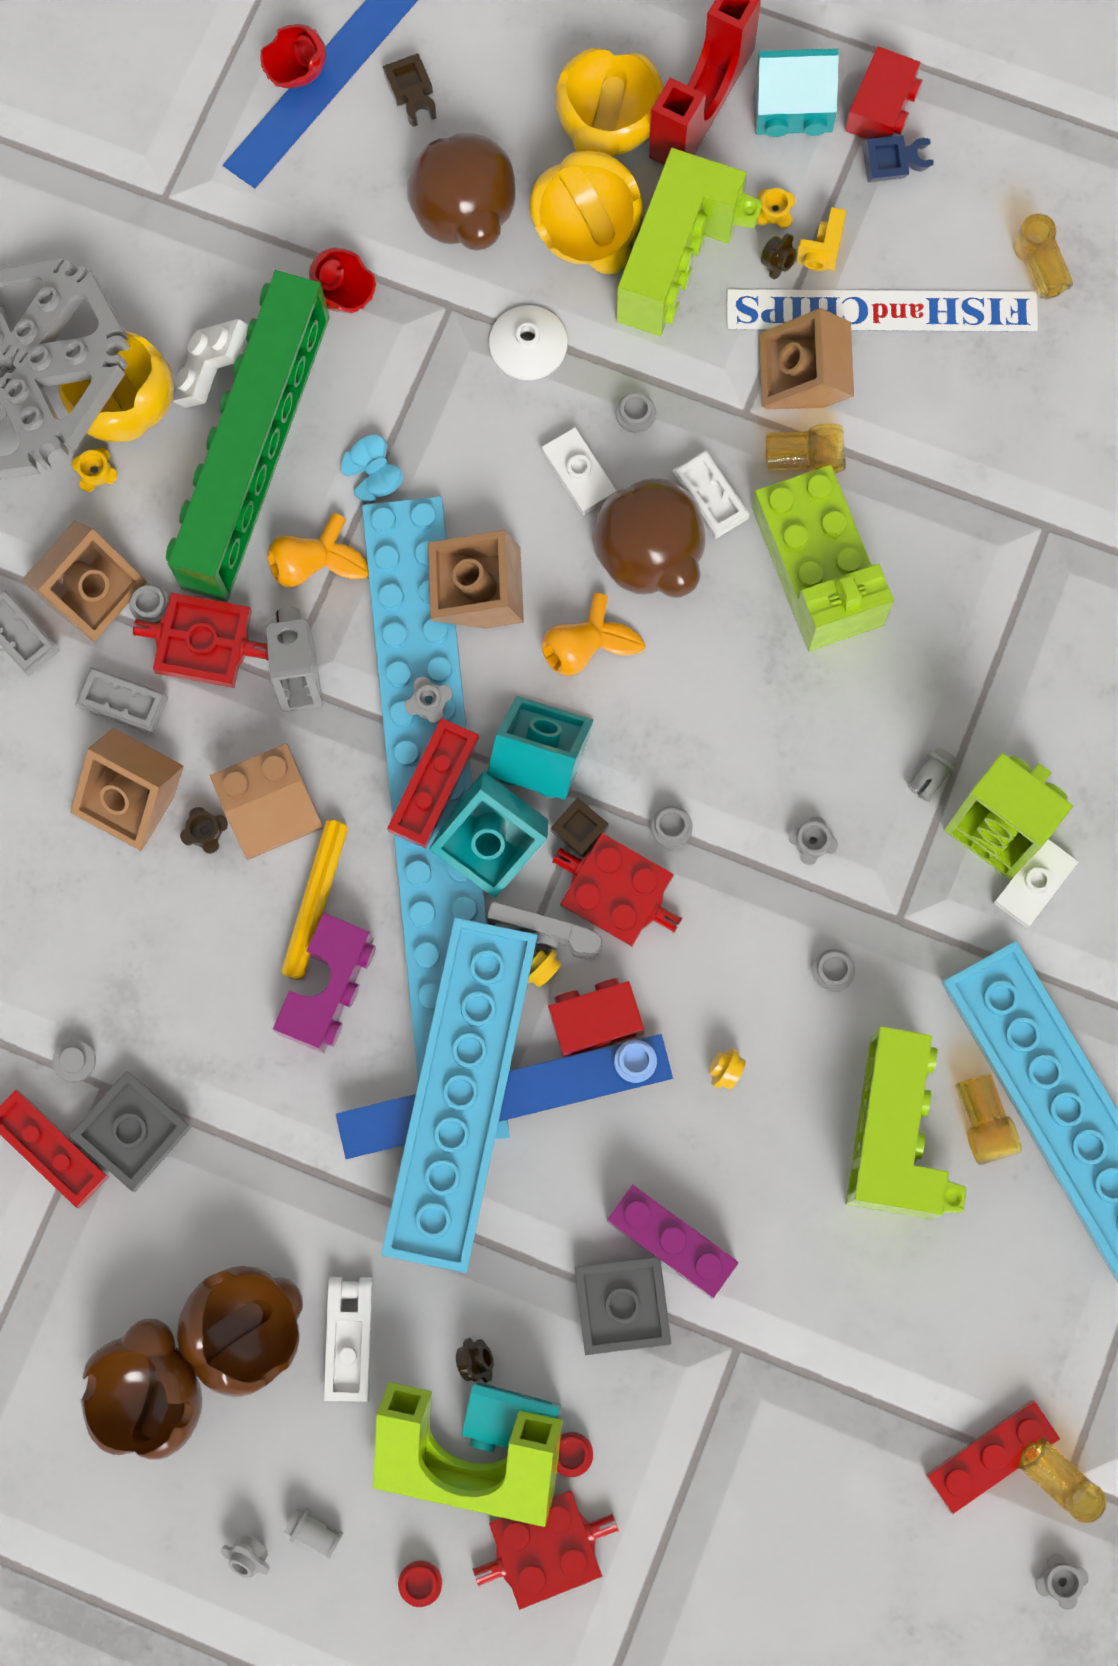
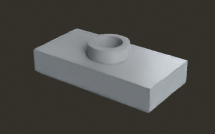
[0,589,60,677]
[75,667,169,734]

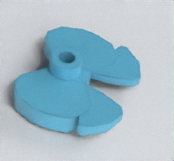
[341,434,404,503]

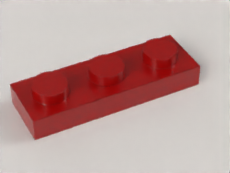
[387,718,479,849]
[0,1089,109,1209]
[925,1401,1060,1514]

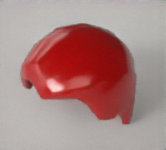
[260,24,326,88]
[309,247,377,314]

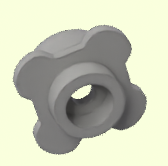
[405,677,452,723]
[789,817,838,865]
[221,1536,270,1578]
[1036,1554,1089,1609]

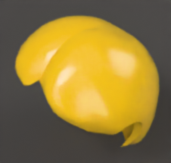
[555,48,663,157]
[529,150,644,275]
[58,331,174,443]

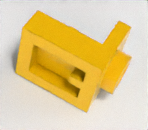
[796,207,847,271]

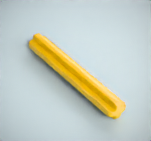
[281,820,348,980]

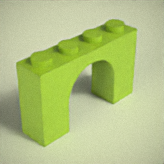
[373,1382,563,1527]

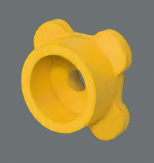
[757,188,796,229]
[72,448,118,492]

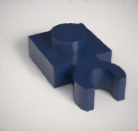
[862,135,934,183]

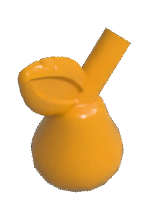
[267,513,369,588]
[542,593,645,676]

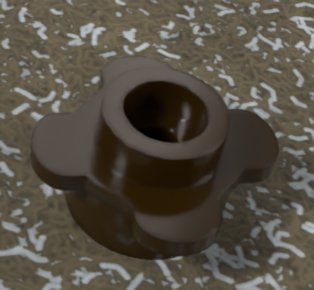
[761,233,796,279]
[180,807,228,854]
[456,1338,494,1383]

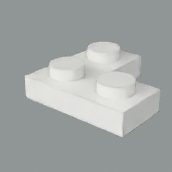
[172,319,249,408]

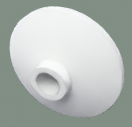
[489,305,568,380]

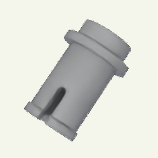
[908,747,958,802]
[284,1508,343,1559]

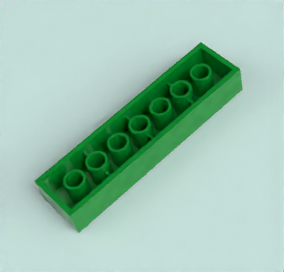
[166,270,330,603]

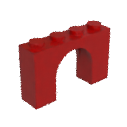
[649,0,761,165]

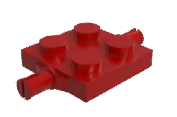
[133,592,269,688]
[552,833,683,947]
[472,1491,619,1610]

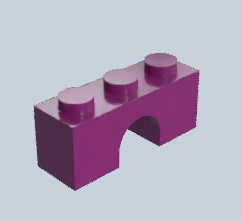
[273,913,376,1053]
[607,1184,739,1299]

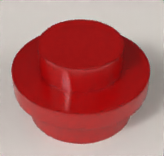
[557,1432,593,1477]
[398,1560,443,1607]

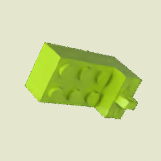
[617,148,763,337]
[752,465,894,652]
[944,753,1074,881]
[846,1026,966,1219]

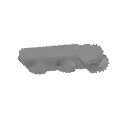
[487,902,603,960]

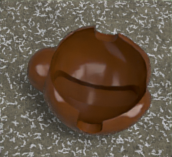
[407,133,516,251]
[592,478,706,598]
[177,1266,303,1397]
[81,1318,203,1460]

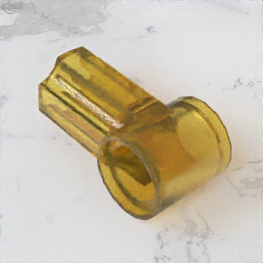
[1013,213,1073,300]
[765,423,846,473]
[954,1073,1022,1165]
[1018,1437,1107,1523]

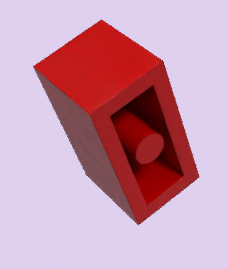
[845,46,923,139]
[548,978,645,1058]

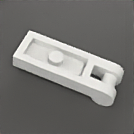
[324,1276,374,1402]

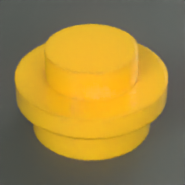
[528,949,561,988]
[708,1048,746,1090]

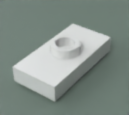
[541,427,617,516]
[672,450,750,539]
[993,839,1079,929]

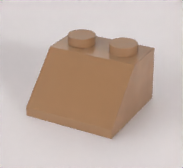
[759,308,854,409]
[21,520,147,642]
[428,529,524,629]
[70,728,184,851]
[209,743,323,860]

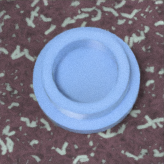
[614,1040,657,1083]

